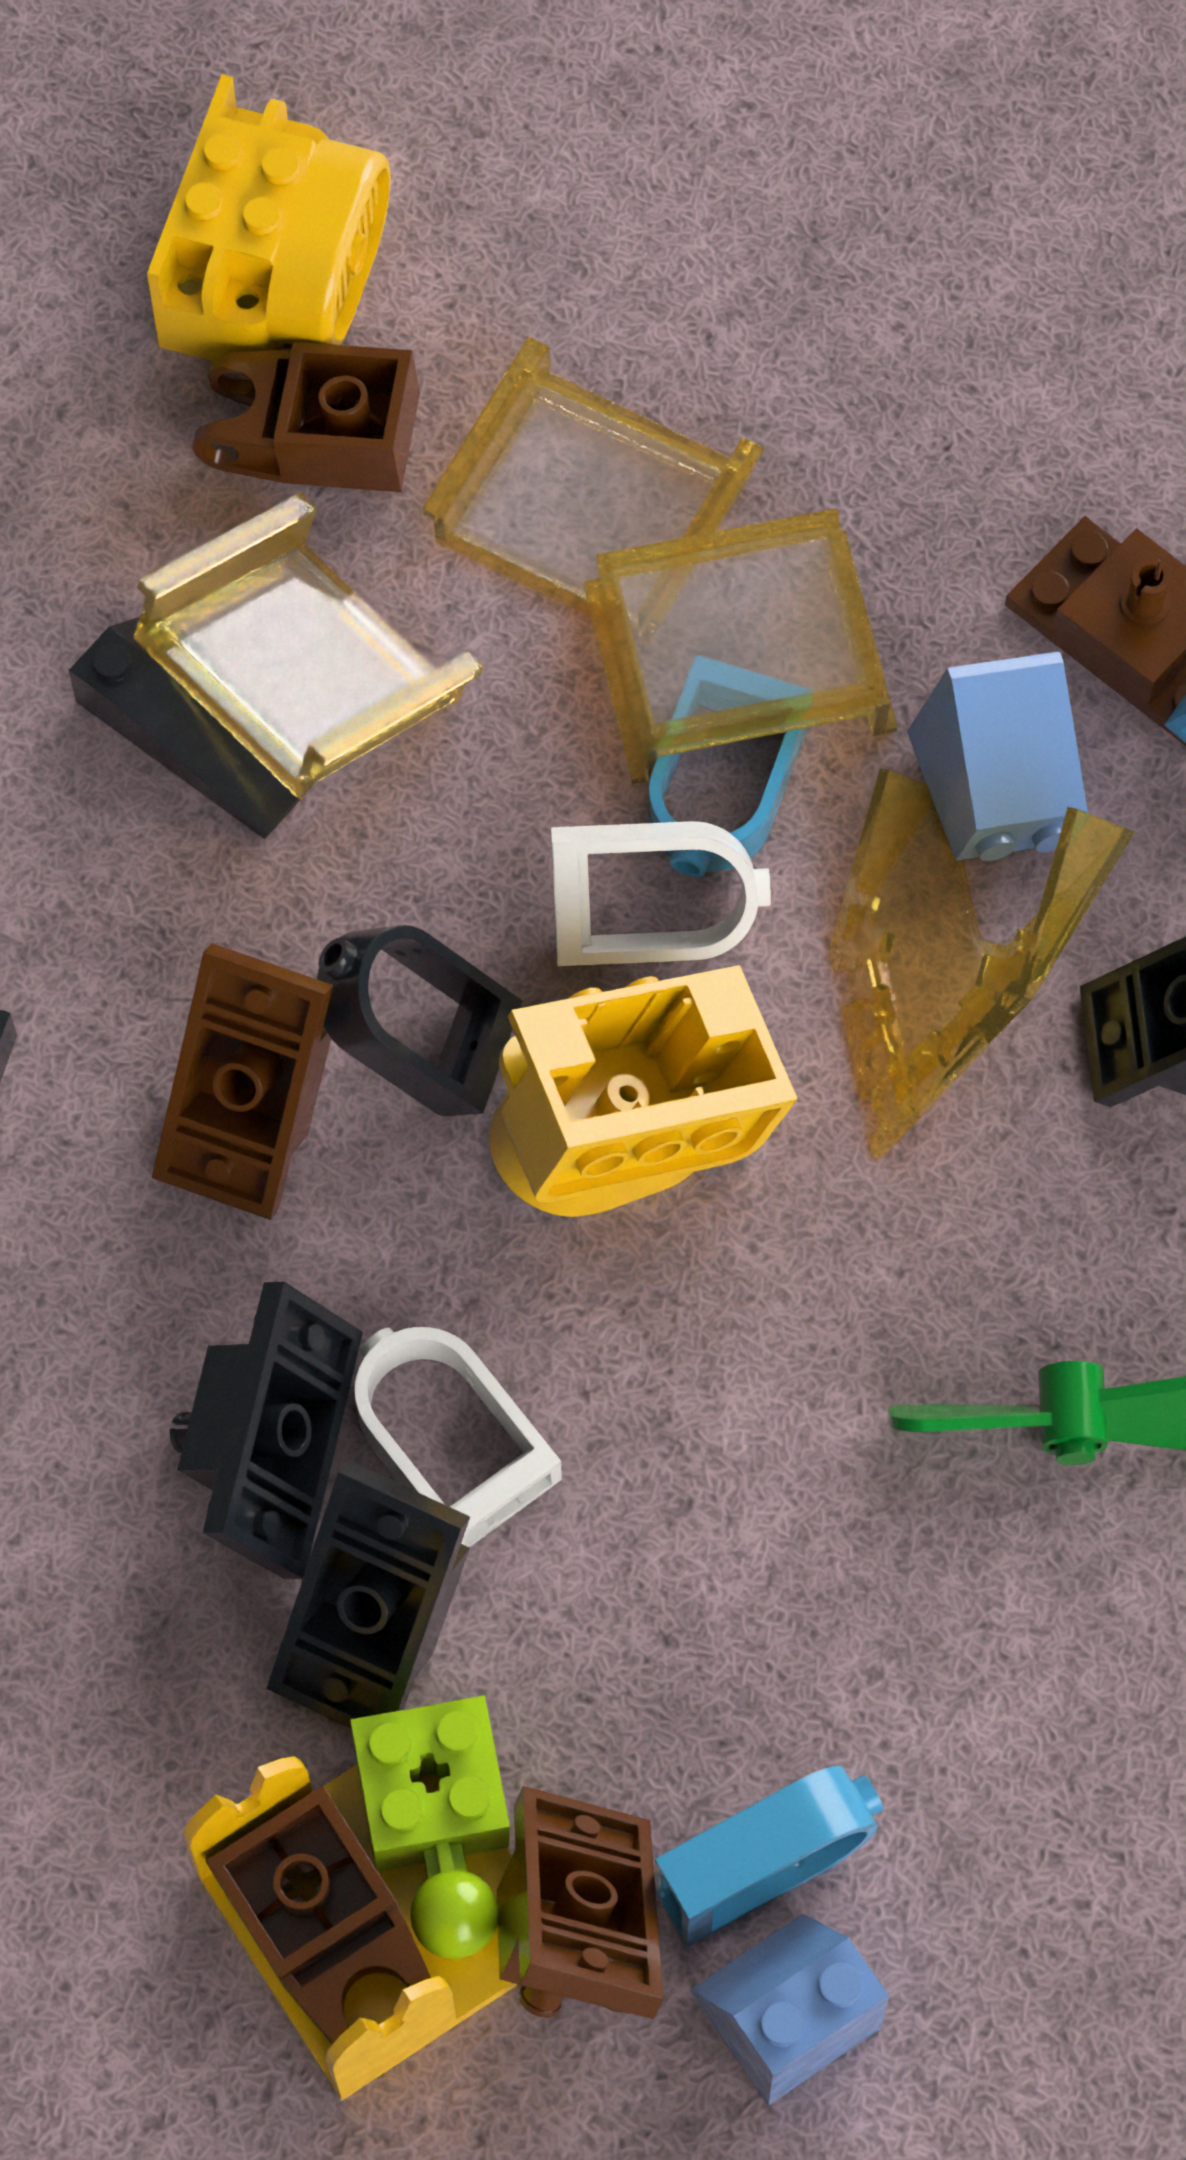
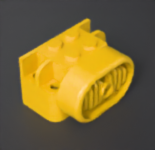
[147,74,391,361]
[489,965,797,1217]

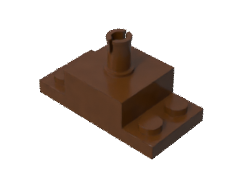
[1005,516,1186,746]
[152,943,333,1220]
[497,1786,664,2019]

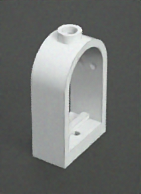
[551,821,771,966]
[355,1327,562,1547]

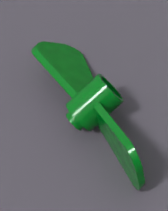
[888,1361,1186,1465]

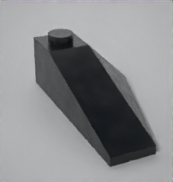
[69,612,304,839]

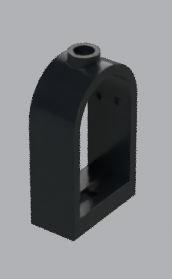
[317,925,523,1117]

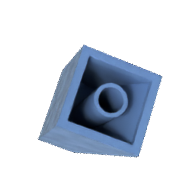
[907,652,1088,861]
[690,1914,889,2105]

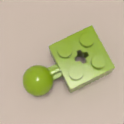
[350,1695,510,1959]

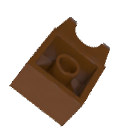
[192,342,420,492]
[205,1785,431,2044]

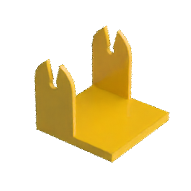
[182,1756,518,2101]

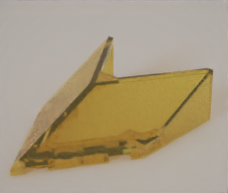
[829,768,1135,1159]

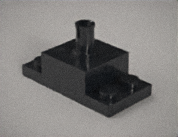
[1080,936,1186,1107]
[169,1281,363,1579]
[266,1460,470,1728]

